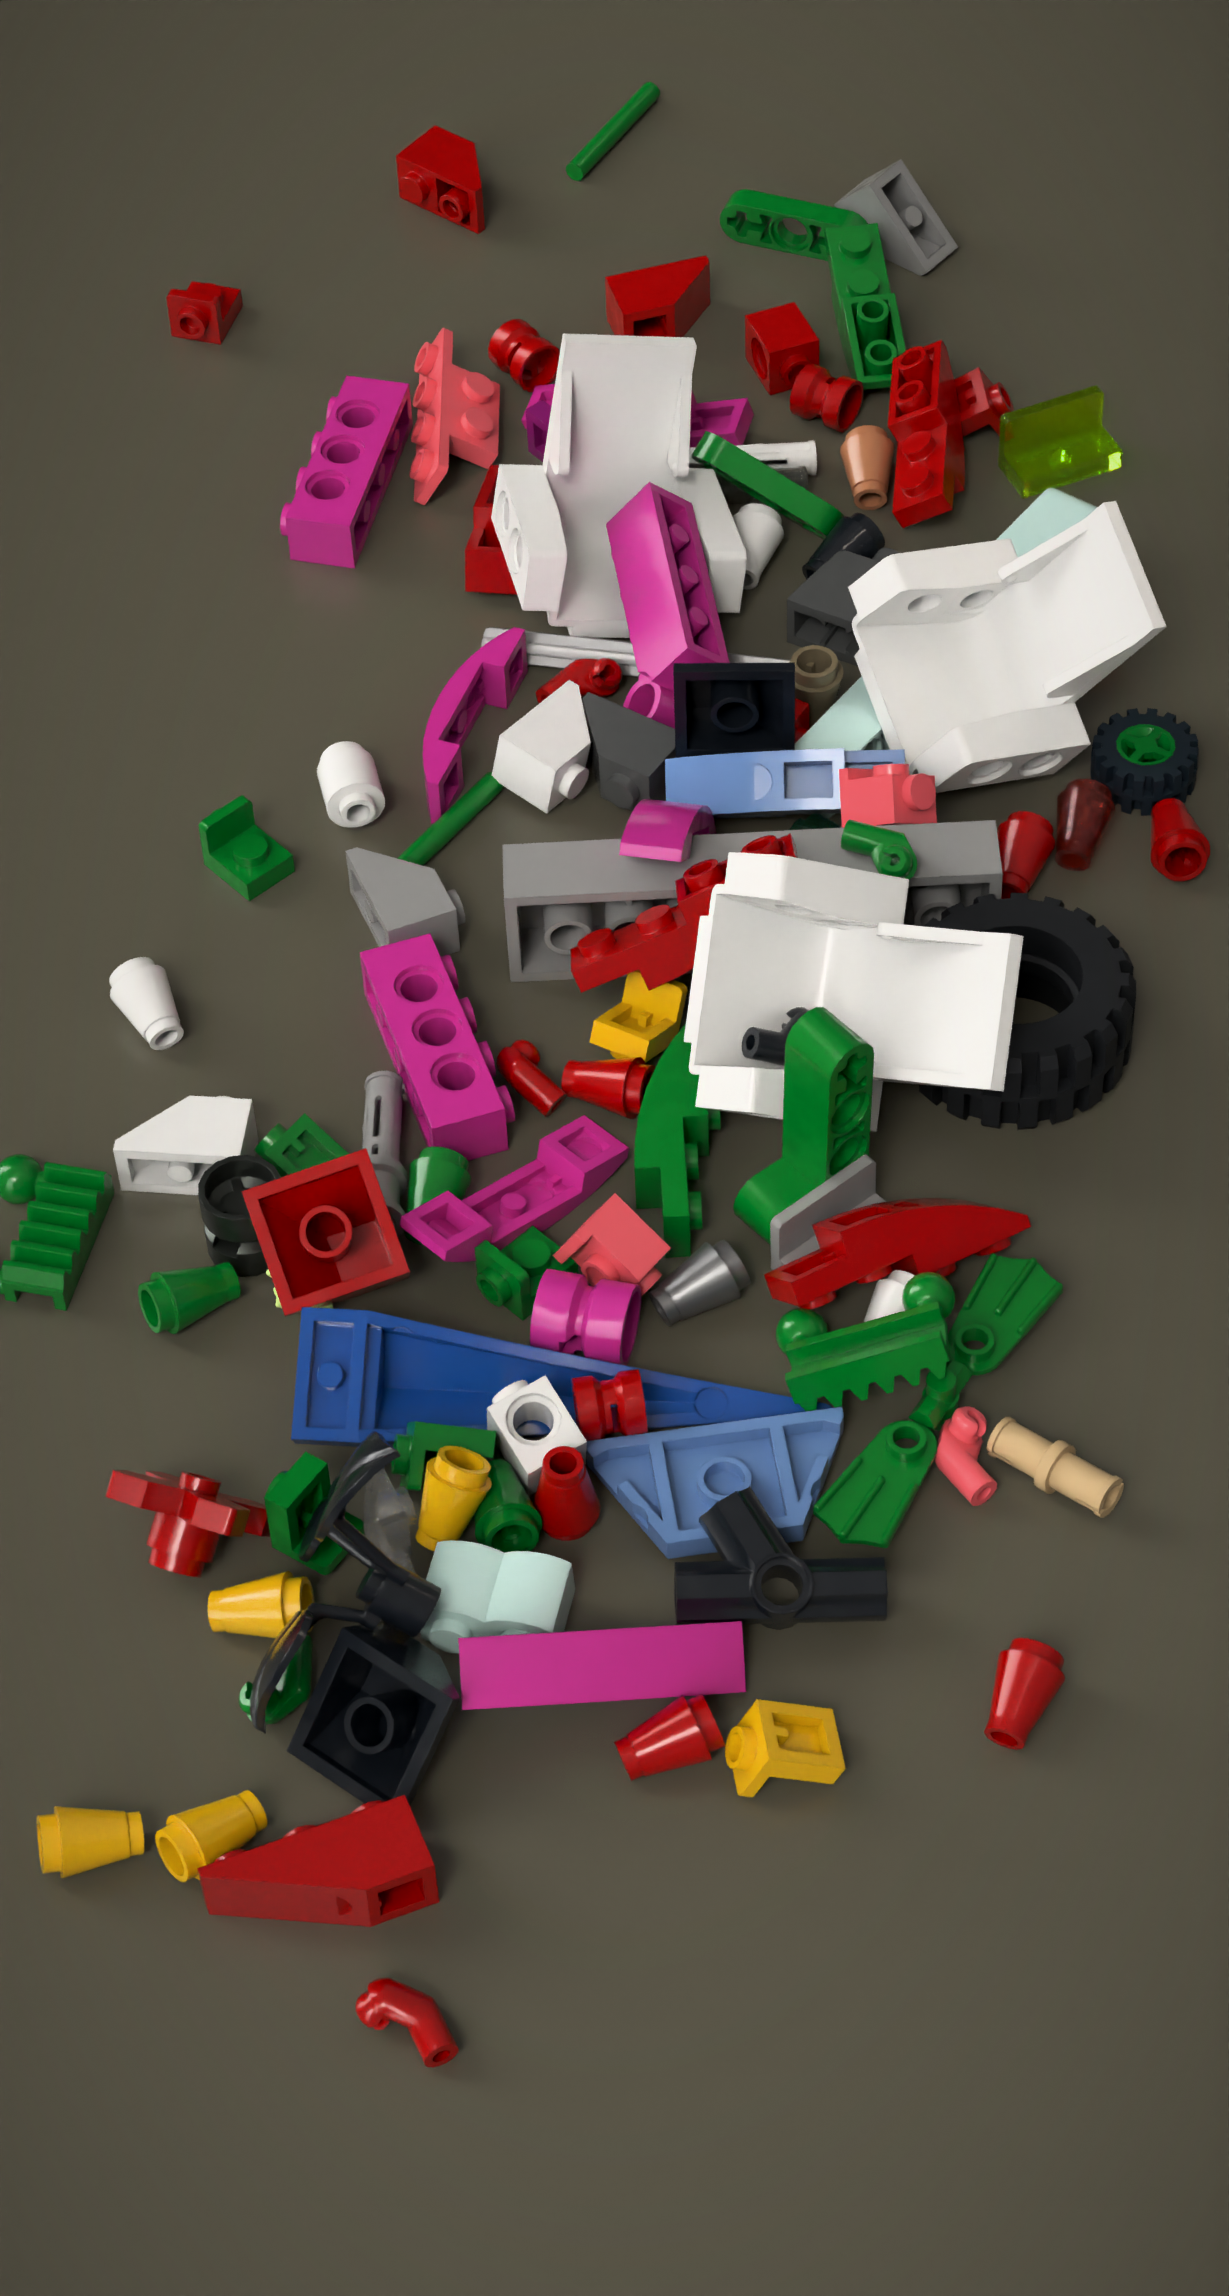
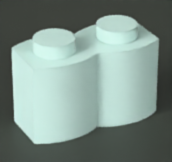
[420,1540,575,1653]

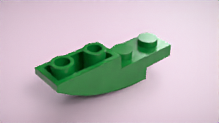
[824,223,906,390]
[634,1024,721,1258]

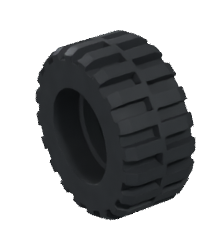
[915,893,1136,1130]

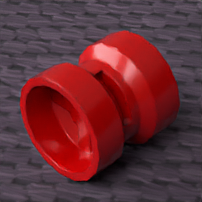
[488,319,560,392]
[790,363,864,433]
[571,1369,648,1441]

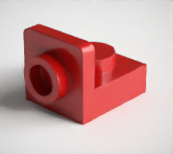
[166,281,243,345]
[954,367,1014,439]

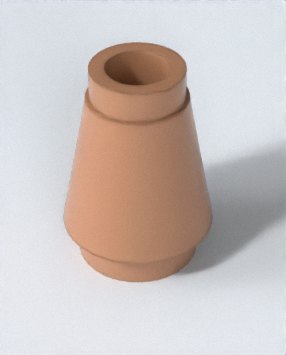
[840,425,895,510]

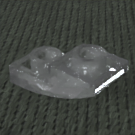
[363,1468,418,1573]

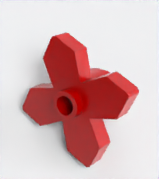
[105,1470,270,1578]

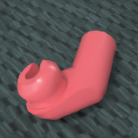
[935,1406,997,1506]

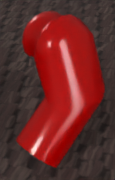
[536,658,623,703]
[496,1039,567,1117]
[356,1977,459,2068]

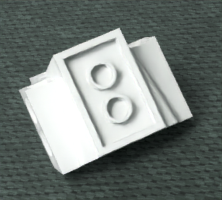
[491,333,747,638]
[848,501,1167,793]
[684,852,1024,1132]

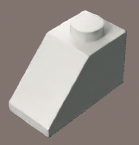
[491,680,591,814]
[113,1095,258,1195]

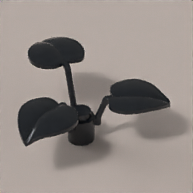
[250,1431,441,1734]

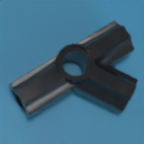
[674,1487,888,1630]

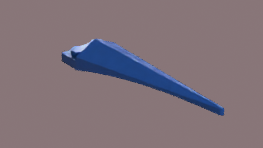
[291,1307,833,1447]

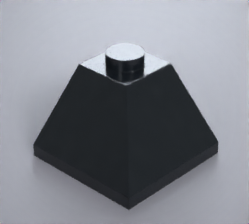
[673,662,795,758]
[287,1621,460,1806]

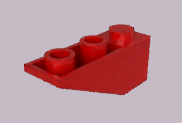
[197,1795,440,1927]

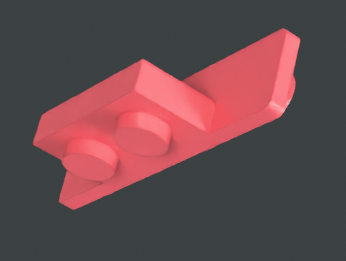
[409,327,500,506]

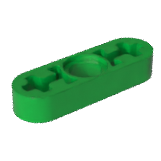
[720,189,868,261]
[691,431,844,539]

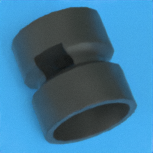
[198,1155,281,1277]

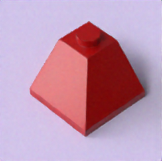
[241,1148,410,1317]

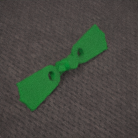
[813,1253,1063,1548]

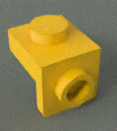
[589,970,688,1063]

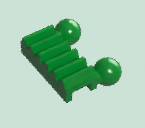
[0,1154,115,1311]
[776,1272,955,1411]

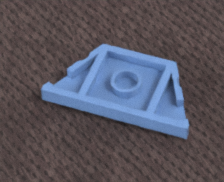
[586,1407,844,1559]

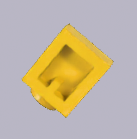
[725,1699,846,1798]

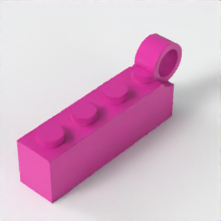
[606,482,730,729]

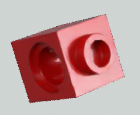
[745,302,819,395]

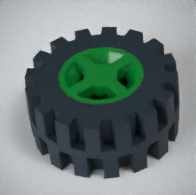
[1090,708,1199,816]

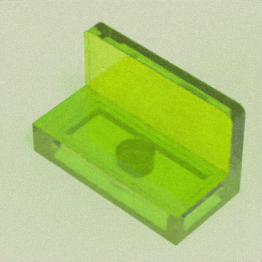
[998,385,1122,499]

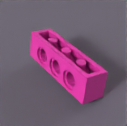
[280,375,413,568]
[360,933,515,1161]

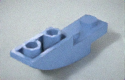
[665,748,905,818]

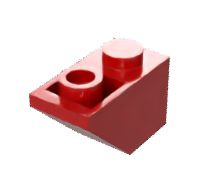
[396,125,485,234]
[605,255,710,337]

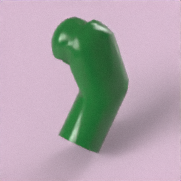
[841,819,918,880]
[238,1635,313,1725]

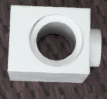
[487,1375,587,1496]

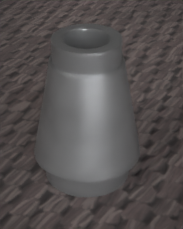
[649,1239,751,1326]

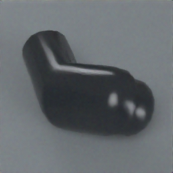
[742,1007,809,1066]

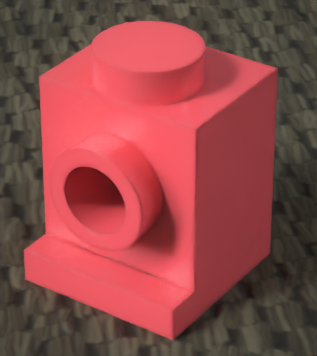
[839,764,937,828]
[552,1193,671,1297]

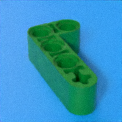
[733,1007,874,1245]

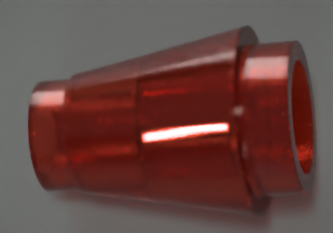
[1055,779,1115,871]

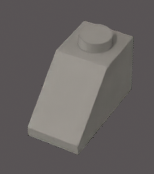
[834,159,958,276]
[345,847,465,956]

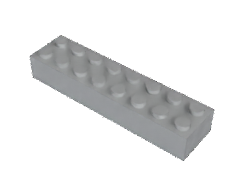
[502,820,1003,982]

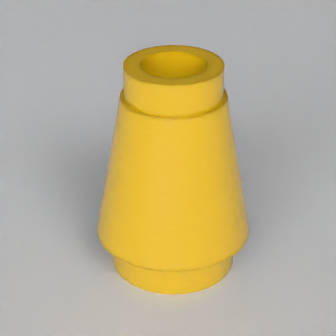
[415,1446,492,1551]
[208,1571,315,1638]
[155,1790,268,1883]
[37,1806,144,1879]

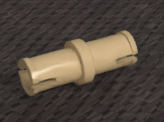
[987,1417,1124,1518]

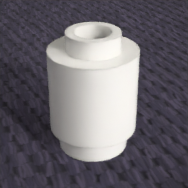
[317,741,385,828]

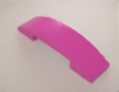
[422,627,528,824]
[619,799,716,862]
[400,1115,629,1262]

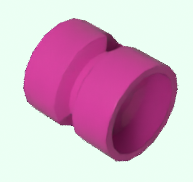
[530,1269,641,1366]

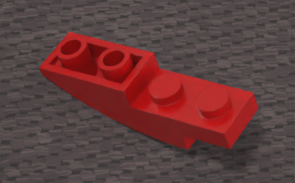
[888,339,965,528]
[570,833,798,993]
[764,1198,1031,1310]

